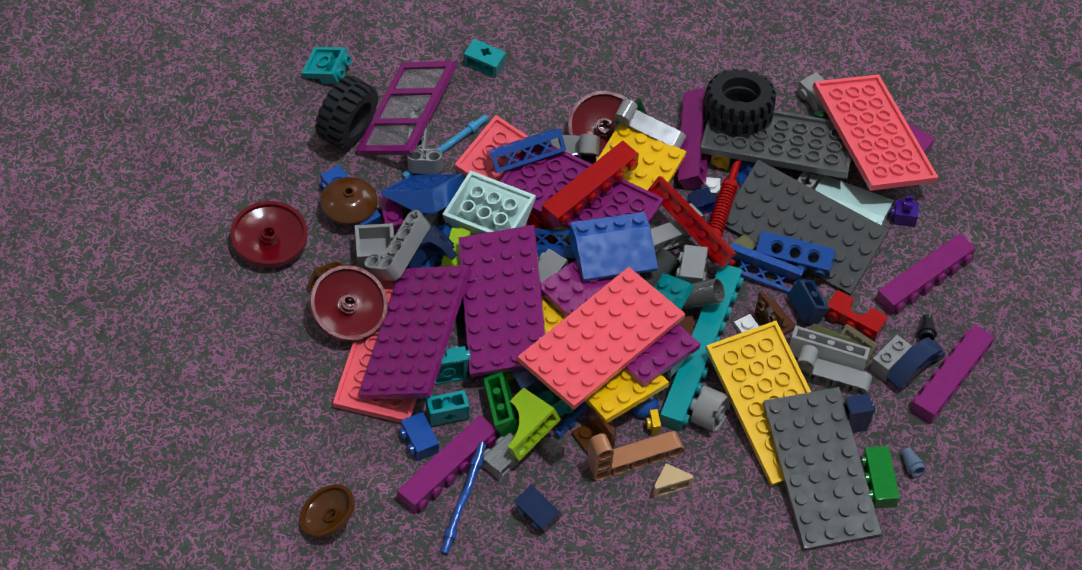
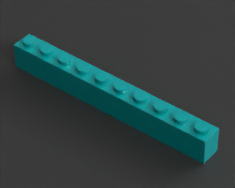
[660,265,744,431]

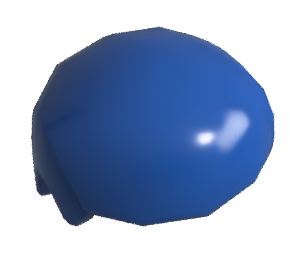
[630,395,659,420]

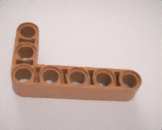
[587,431,685,481]

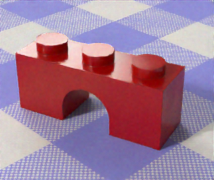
[824,290,888,342]

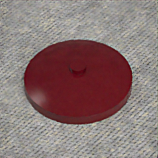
[568,91,627,162]
[231,201,308,268]
[309,265,388,342]

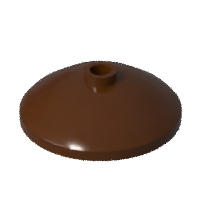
[321,177,378,225]
[299,484,355,538]

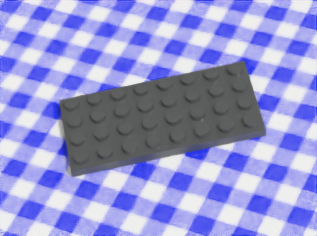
[700,110,851,179]
[725,160,889,295]
[762,387,882,551]

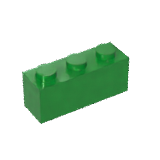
[484,372,519,437]
[860,446,900,509]

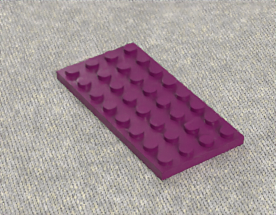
[500,142,664,230]
[458,225,546,377]
[541,260,701,388]
[358,265,471,400]

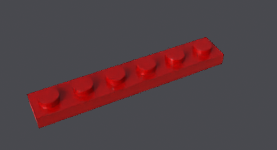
[648,176,737,268]

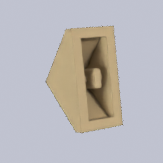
[653,464,693,498]

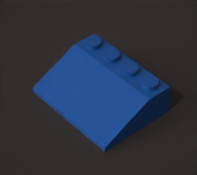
[381,174,464,216]
[569,212,658,282]

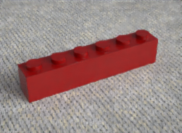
[541,140,639,229]

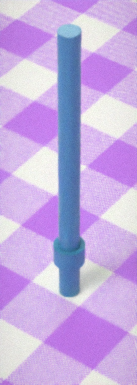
[401,114,489,179]

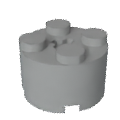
[690,385,731,432]

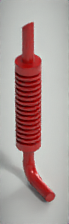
[707,160,741,267]

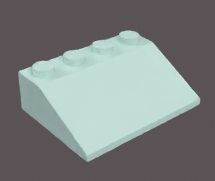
[442,170,536,235]
[815,175,894,226]

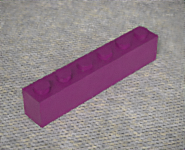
[676,88,708,190]
[876,233,975,315]
[911,325,995,424]
[397,415,497,515]

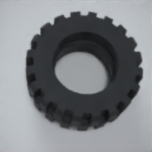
[704,69,776,135]
[315,75,379,150]

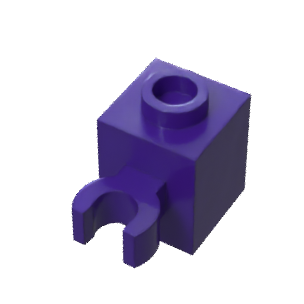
[890,195,919,227]

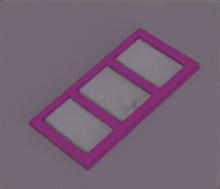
[355,61,457,155]

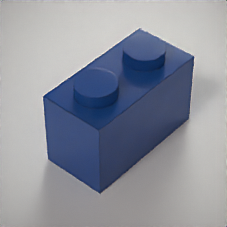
[399,412,439,461]

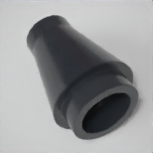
[918,314,937,341]

